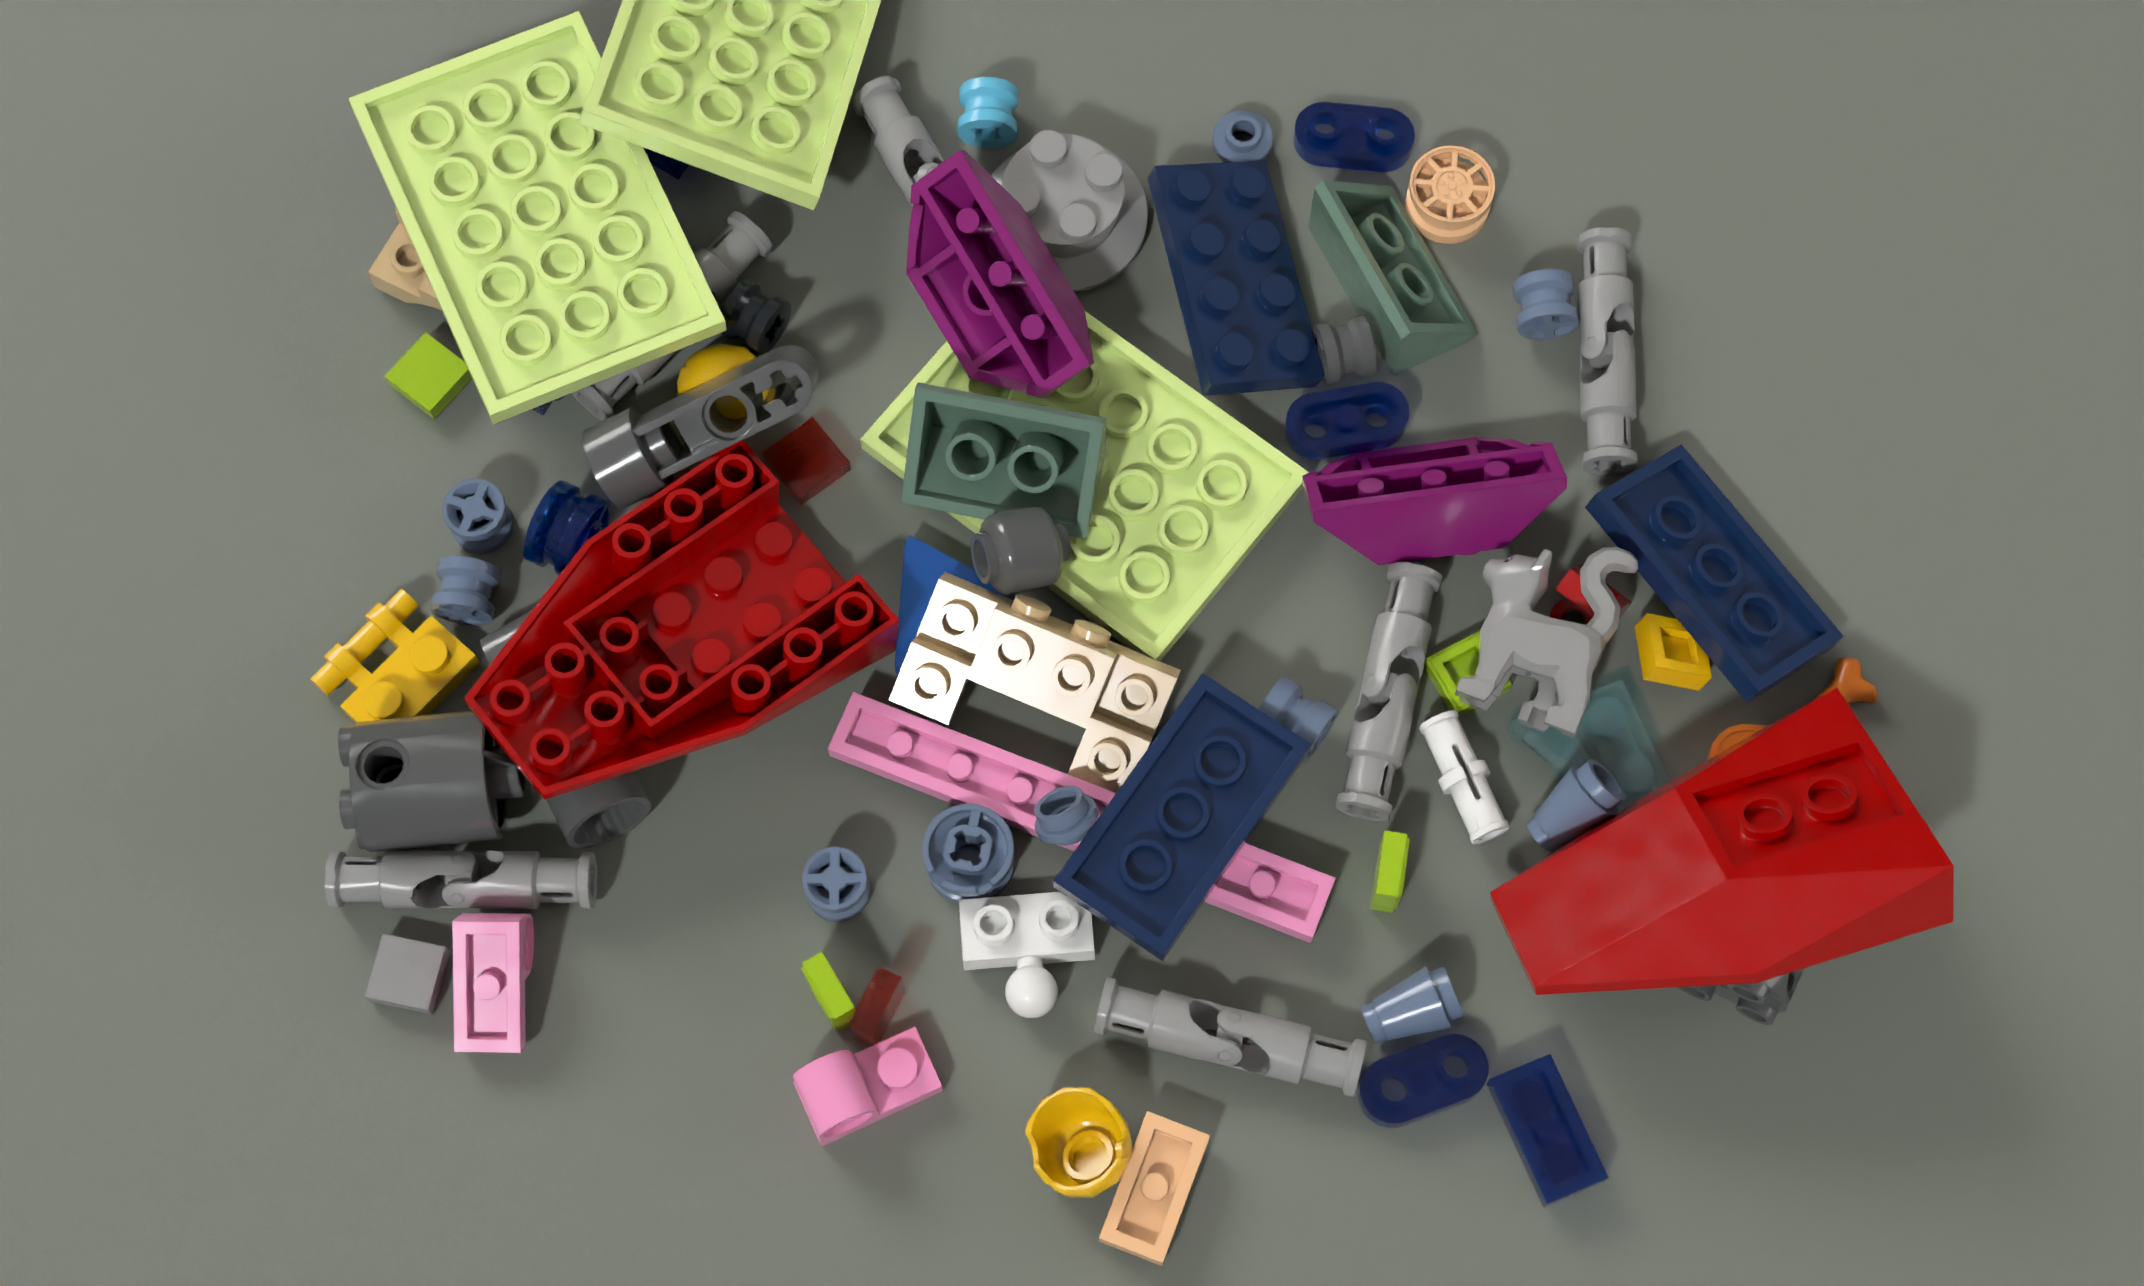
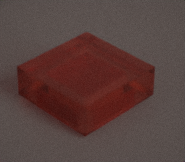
[763,417,851,506]
[849,967,906,1047]

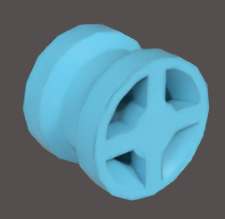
[957,77,1019,148]

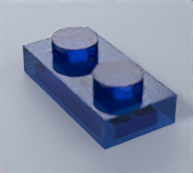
[1486,1054,1609,1208]

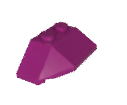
[906,150,1094,398]
[1302,437,1567,565]

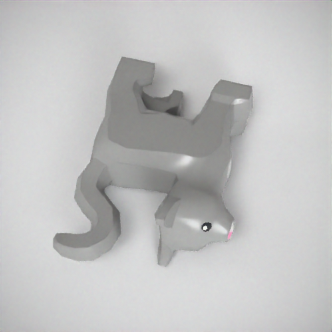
[1455,547,1638,738]

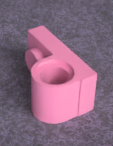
[452,913,535,1053]
[793,1027,943,1146]

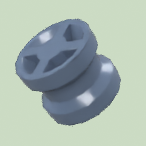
[1512,269,1580,340]
[442,478,514,555]
[429,556,502,625]
[801,846,871,923]

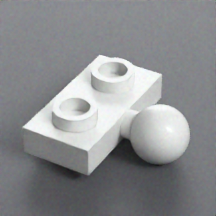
[959,892,1095,1018]

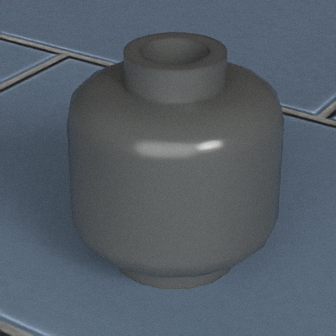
[971,506,1071,595]

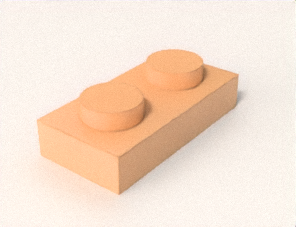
[1099,1111,1210,1266]

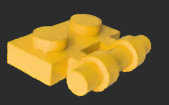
[310,589,480,723]

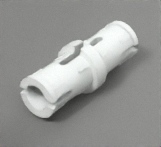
[1419,710,1510,844]

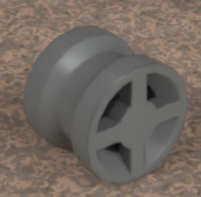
[1313,315,1377,385]

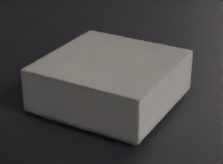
[364,934,450,1015]

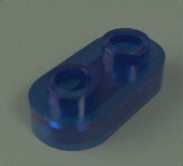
[1293,102,1415,172]
[1285,382,1410,460]
[1358,1034,1489,1128]

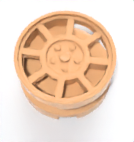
[1405,145,1495,244]

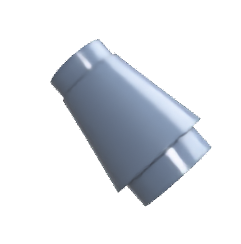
[1527,759,1625,852]
[1360,966,1464,1044]

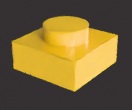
[1634,613,1712,691]

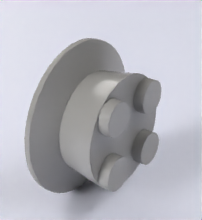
[991,130,1148,293]

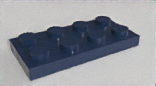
[1147,160,1324,396]
[1585,444,1844,704]
[1053,673,1311,961]

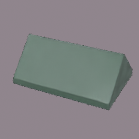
[1309,180,1478,376]
[901,382,1106,539]

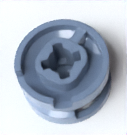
[922,804,1015,904]

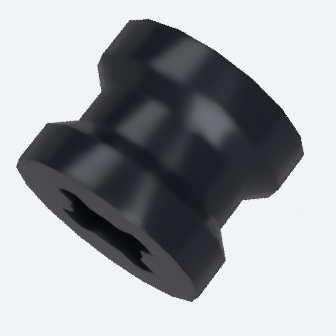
[721,279,792,356]

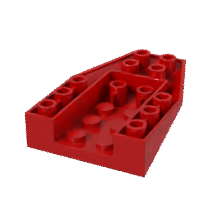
[464,440,899,800]
[1490,687,1954,995]

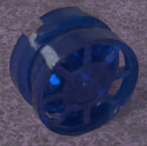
[523,480,612,575]

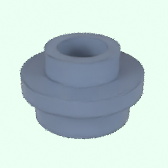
[1213,110,1273,162]
[1034,786,1099,846]

